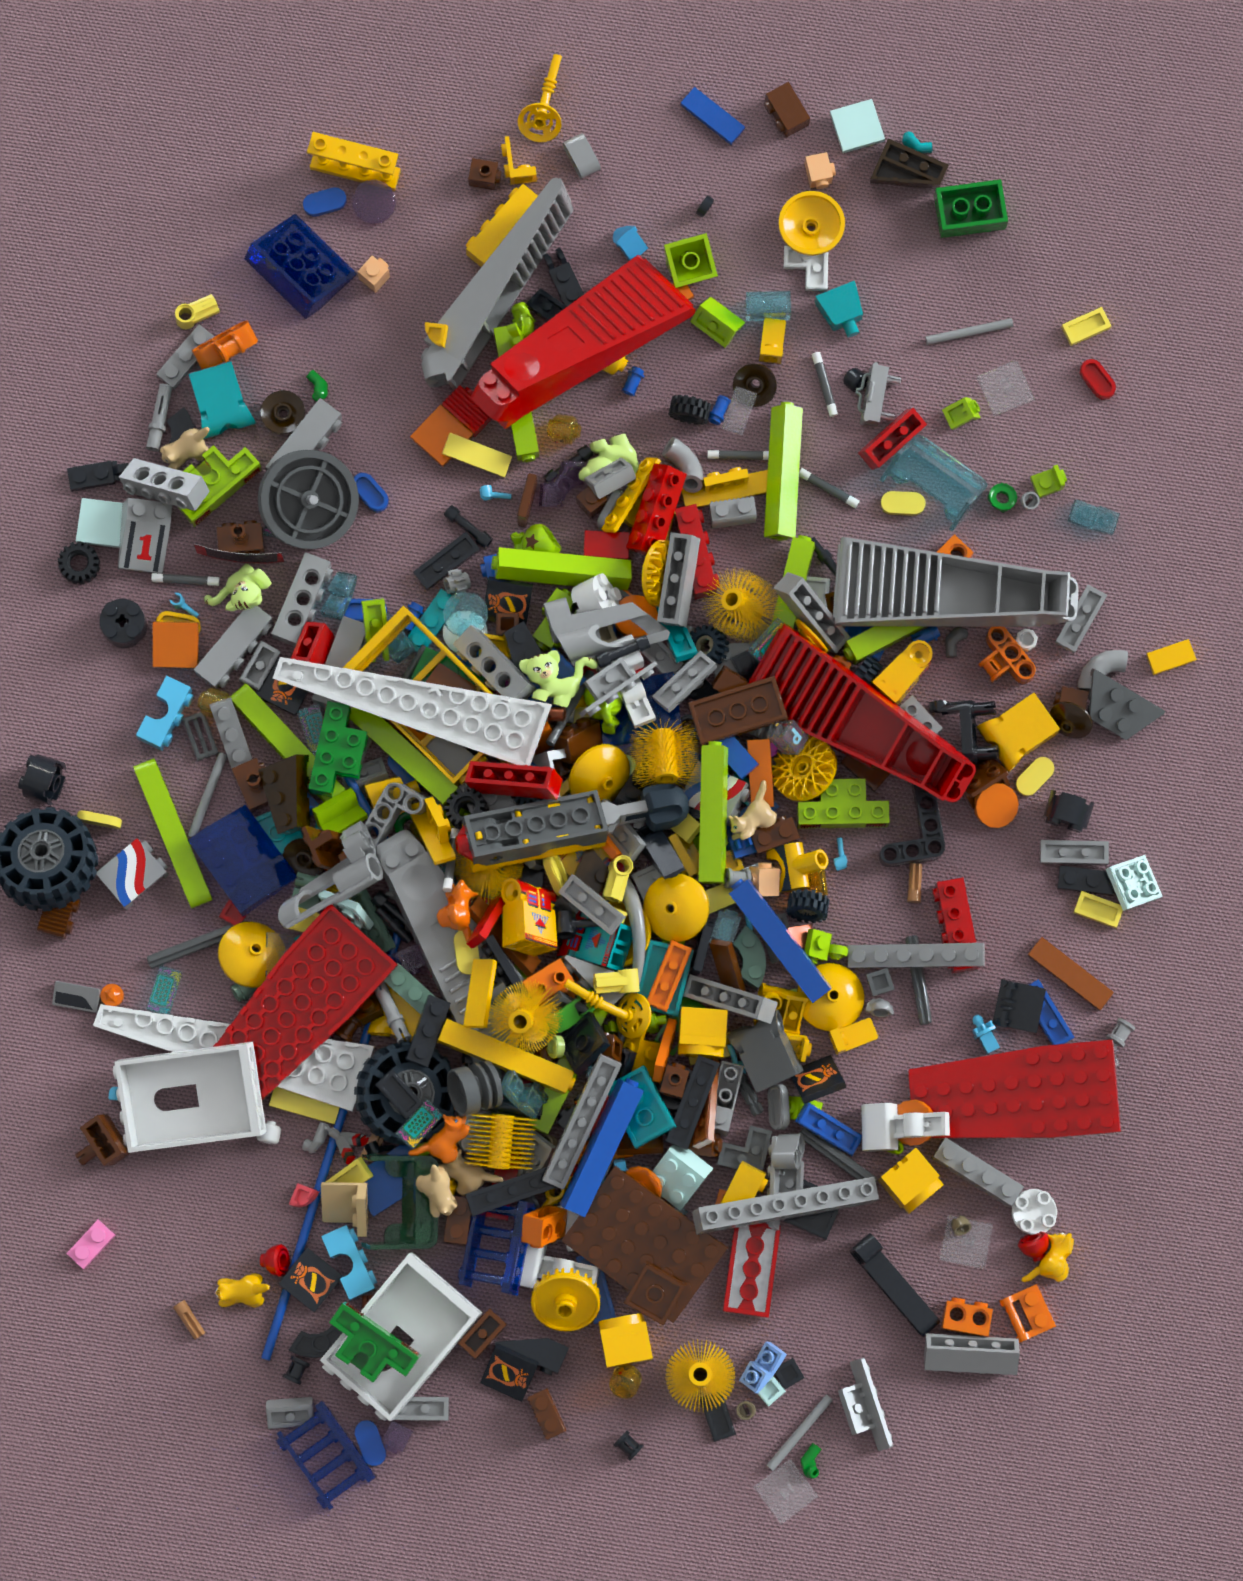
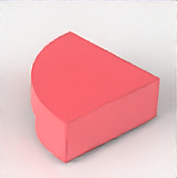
[289,1183,319,1207]

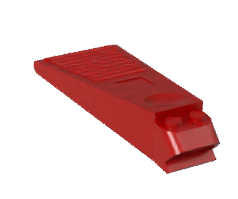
[471,255,696,429]
[748,623,976,802]

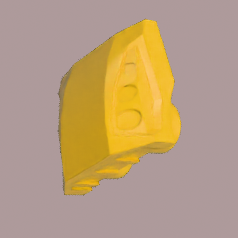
[753,983,809,1035]

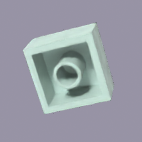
[653,1145,713,1211]

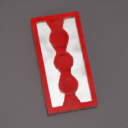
[723,1223,781,1318]

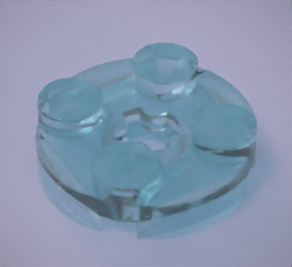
[443,592,488,637]

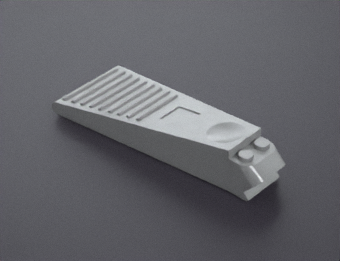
[421,178,573,391]
[833,537,1078,627]
[375,830,545,1063]

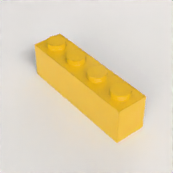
[466,184,538,267]

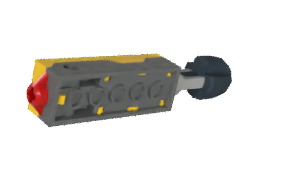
[455,784,689,872]

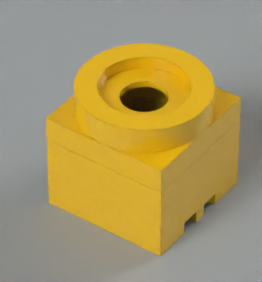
[677,1007,728,1059]
[878,1148,944,1214]
[598,1313,653,1368]

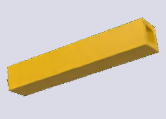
[437,1019,576,1094]

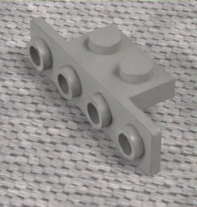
[579,657,658,717]
[767,1136,804,1230]
[838,1358,893,1451]

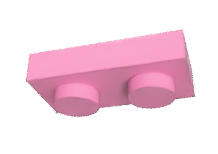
[66,1219,116,1269]

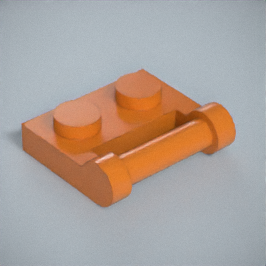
[999,1284,1056,1343]

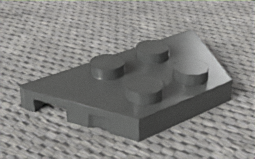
[1087,668,1165,740]

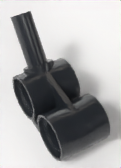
[556,911,600,947]

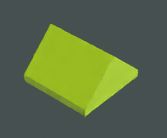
[664,233,718,288]

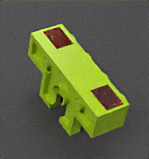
[178,445,262,527]
[797,779,890,829]

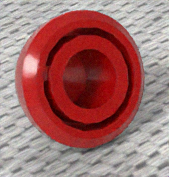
[1017,1231,1049,1262]
[260,1244,290,1277]

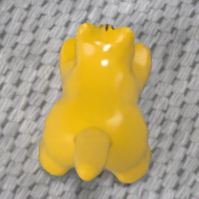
[1021,1233,1074,1282]
[215,1273,270,1308]

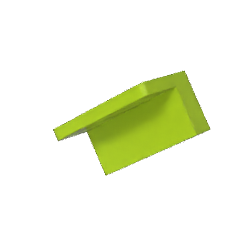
[690,297,745,348]
[312,787,368,833]

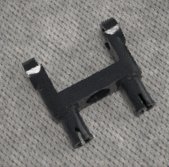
[929,700,999,764]

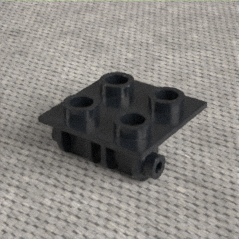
[993,979,1046,1033]

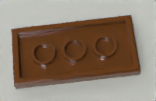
[688,676,788,747]

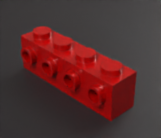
[626,463,687,556]
[674,504,720,600]
[465,761,563,800]
[932,877,980,974]

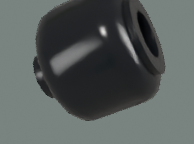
[843,368,868,392]

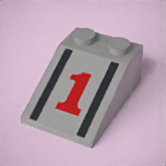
[118,498,172,574]

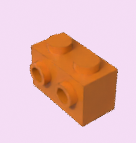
[522,958,574,1006]

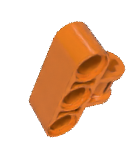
[192,320,258,370]
[978,627,1036,684]

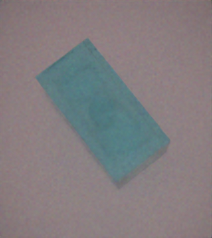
[745,291,791,321]
[709,909,741,944]

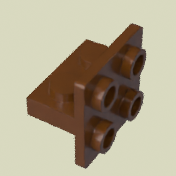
[964,759,1010,809]
[302,826,344,870]

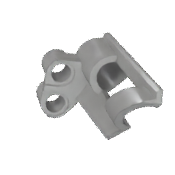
[543,597,670,666]
[278,821,383,929]

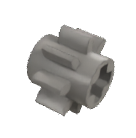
[443,568,471,597]

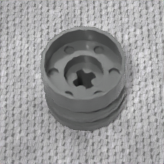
[447,1060,503,1117]

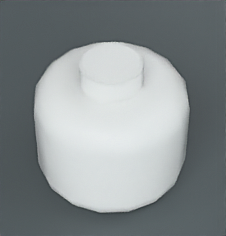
[257,1120,281,1144]

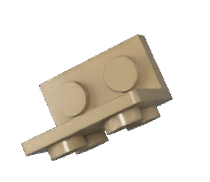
[321,1182,369,1237]

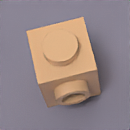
[804,152,836,189]
[358,256,390,293]
[749,862,780,896]

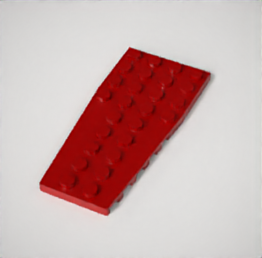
[213,904,398,1100]
[908,1040,1121,1138]

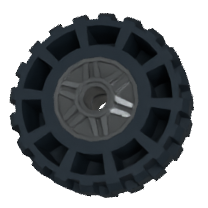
[0,807,98,911]
[354,1042,455,1145]

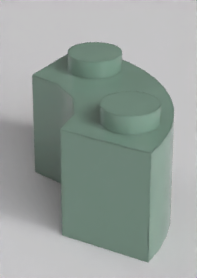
[733,925,766,991]

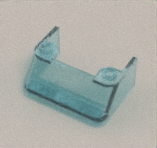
[880,435,988,532]

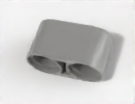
[562,133,601,179]
[772,1133,805,1170]

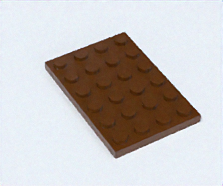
[561,1166,728,1323]

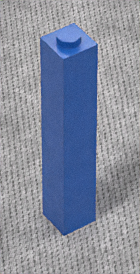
[729,878,832,1003]
[560,1078,644,1217]

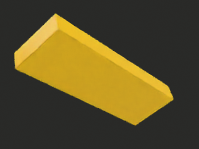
[463,959,497,1028]

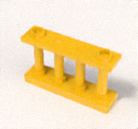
[307,132,401,191]

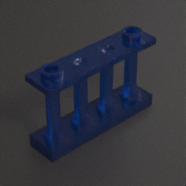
[458,1201,536,1296]
[276,1401,377,1510]

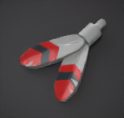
[325,1126,370,1165]

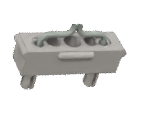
[855,362,901,426]

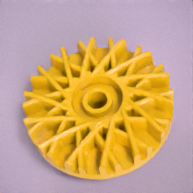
[642,540,669,607]
[772,735,837,801]
[531,1268,601,1331]

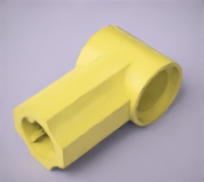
[175,294,220,330]
[602,855,633,903]
[593,969,640,994]

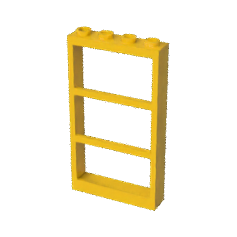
[343,606,493,786]

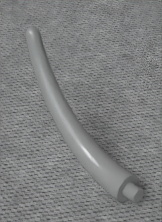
[622,879,646,994]

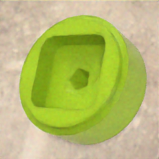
[828,944,848,960]

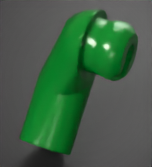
[306,370,328,402]
[800,1443,822,1479]

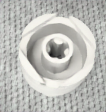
[571,573,622,613]

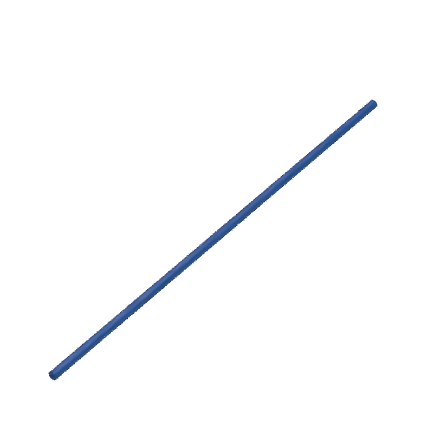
[261,924,405,1361]

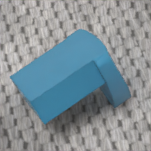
[613,226,648,261]

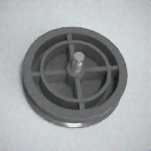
[258,450,359,549]

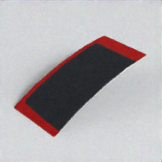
[194,544,284,564]

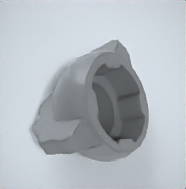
[865,998,894,1017]

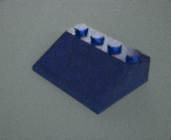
[244,214,357,319]
[188,805,297,917]

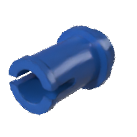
[621,366,645,396]
[708,395,731,425]
[405,602,424,632]
[910,626,941,642]

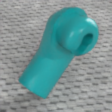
[902,131,932,154]

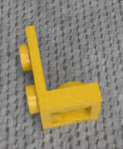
[501,136,537,185]
[759,318,786,364]
[828,1018,878,1055]

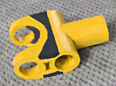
[766,842,828,893]

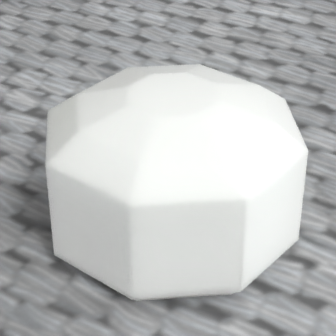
[1016,629,1038,652]

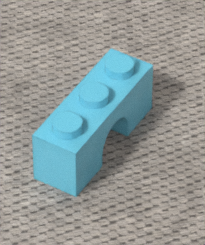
[136,675,194,751]
[321,1225,378,1301]

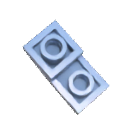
[739,1342,787,1393]

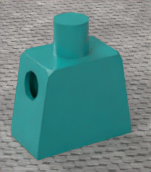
[815,281,863,338]

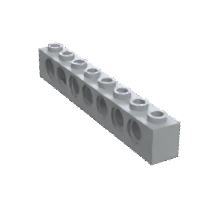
[692,1177,879,1235]

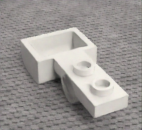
[595,634,656,728]
[861,1103,950,1152]
[502,1237,600,1289]

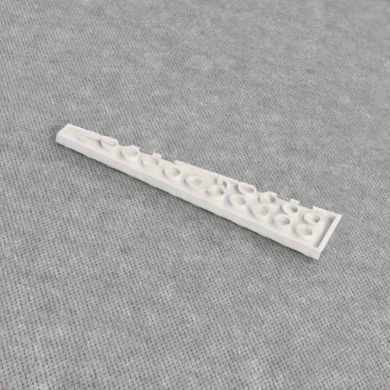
[273,657,552,765]
[93,1004,375,1112]

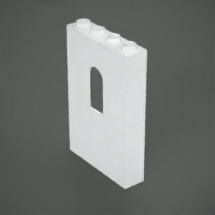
[113,1041,267,1153]
[320,1252,483,1421]

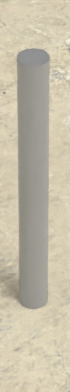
[925,318,1013,345]
[187,752,227,839]
[766,1394,833,1471]

